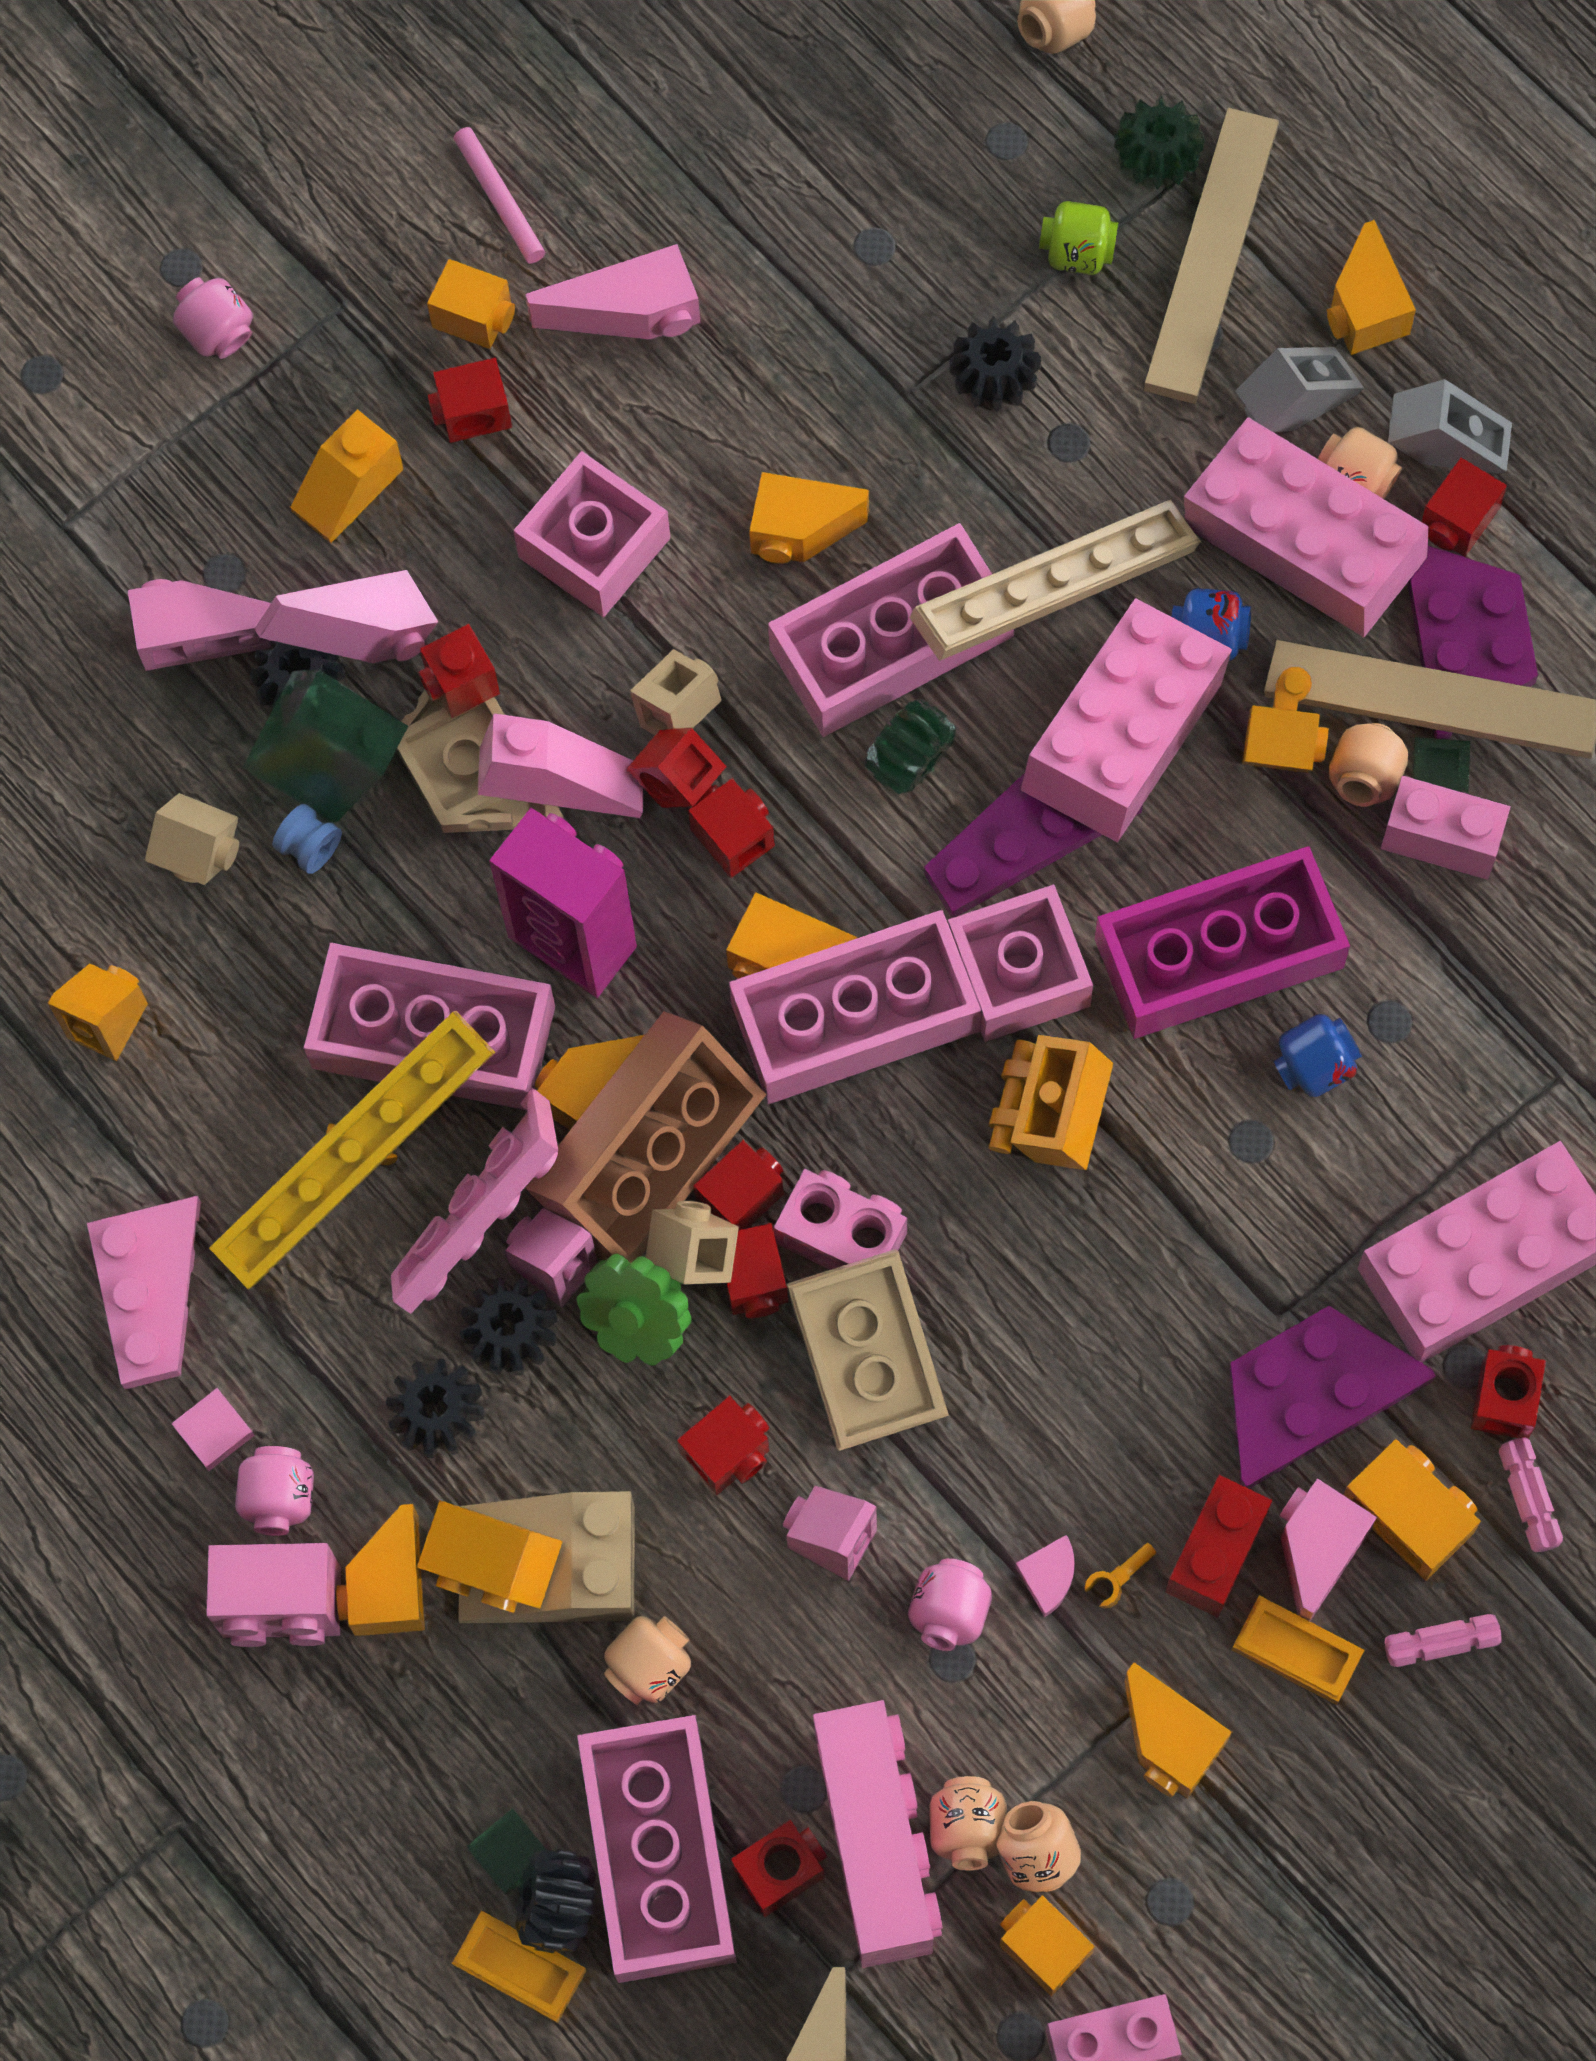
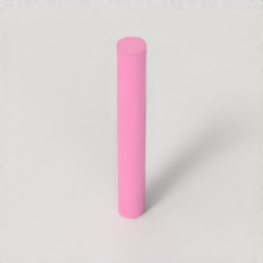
[453,127,546,264]

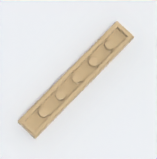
[1144,108,1279,404]
[909,499,1201,661]
[1264,640,1596,759]

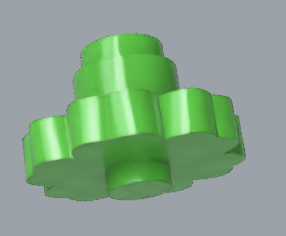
[577,1254,692,1366]

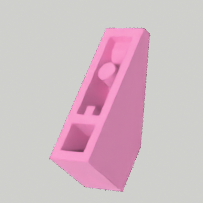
[525,244,701,339]
[255,570,438,663]
[128,579,271,671]
[478,713,643,818]

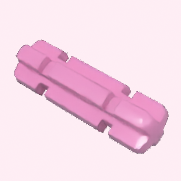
[1499,1438,1563,1552]
[1385,1614,1501,1667]

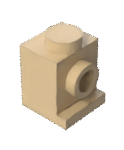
[630,649,722,735]

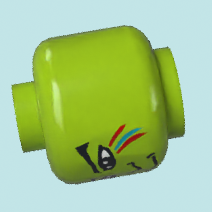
[1039,201,1118,275]

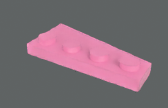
[390,1088,558,1314]

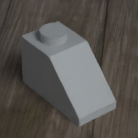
[1235,347,1364,432]
[1388,379,1512,474]

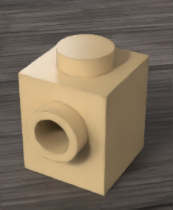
[145,793,239,885]
[646,1201,739,1284]

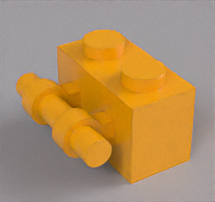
[1242,667,1329,773]
[988,1035,1114,1170]

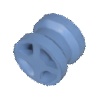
[272,804,342,874]

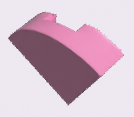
[1016,1535,1075,1617]

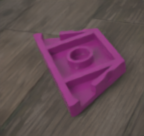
[1407,546,1538,743]
[1229,1306,1436,1489]

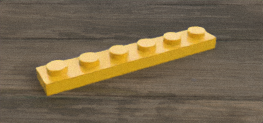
[209,1011,496,1289]

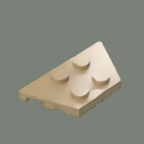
[390,690,564,833]

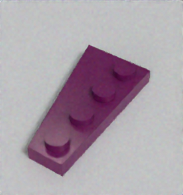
[924,773,1143,918]

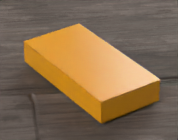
[1232,1595,1365,1705]
[452,1910,587,2024]

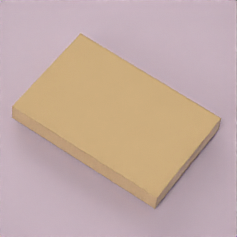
[786,1249,949,1451]

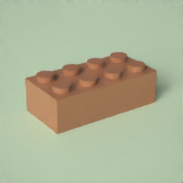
[525,1011,767,1263]

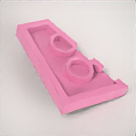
[87,1196,201,1389]

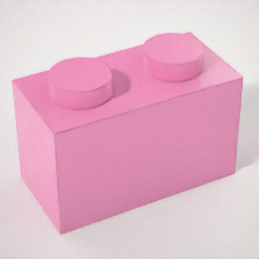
[1381,776,1511,880]

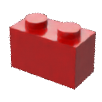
[1165,1475,1272,1618]

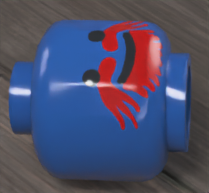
[1171,588,1251,662]
[1274,1014,1362,1097]

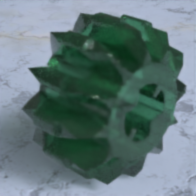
[1114,94,1205,190]
[865,699,956,794]

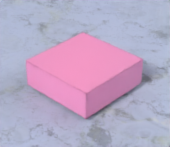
[171,1388,255,1471]

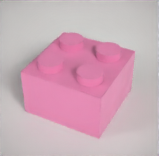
[514,451,670,618]
[948,884,1093,1042]
[207,1543,341,1647]

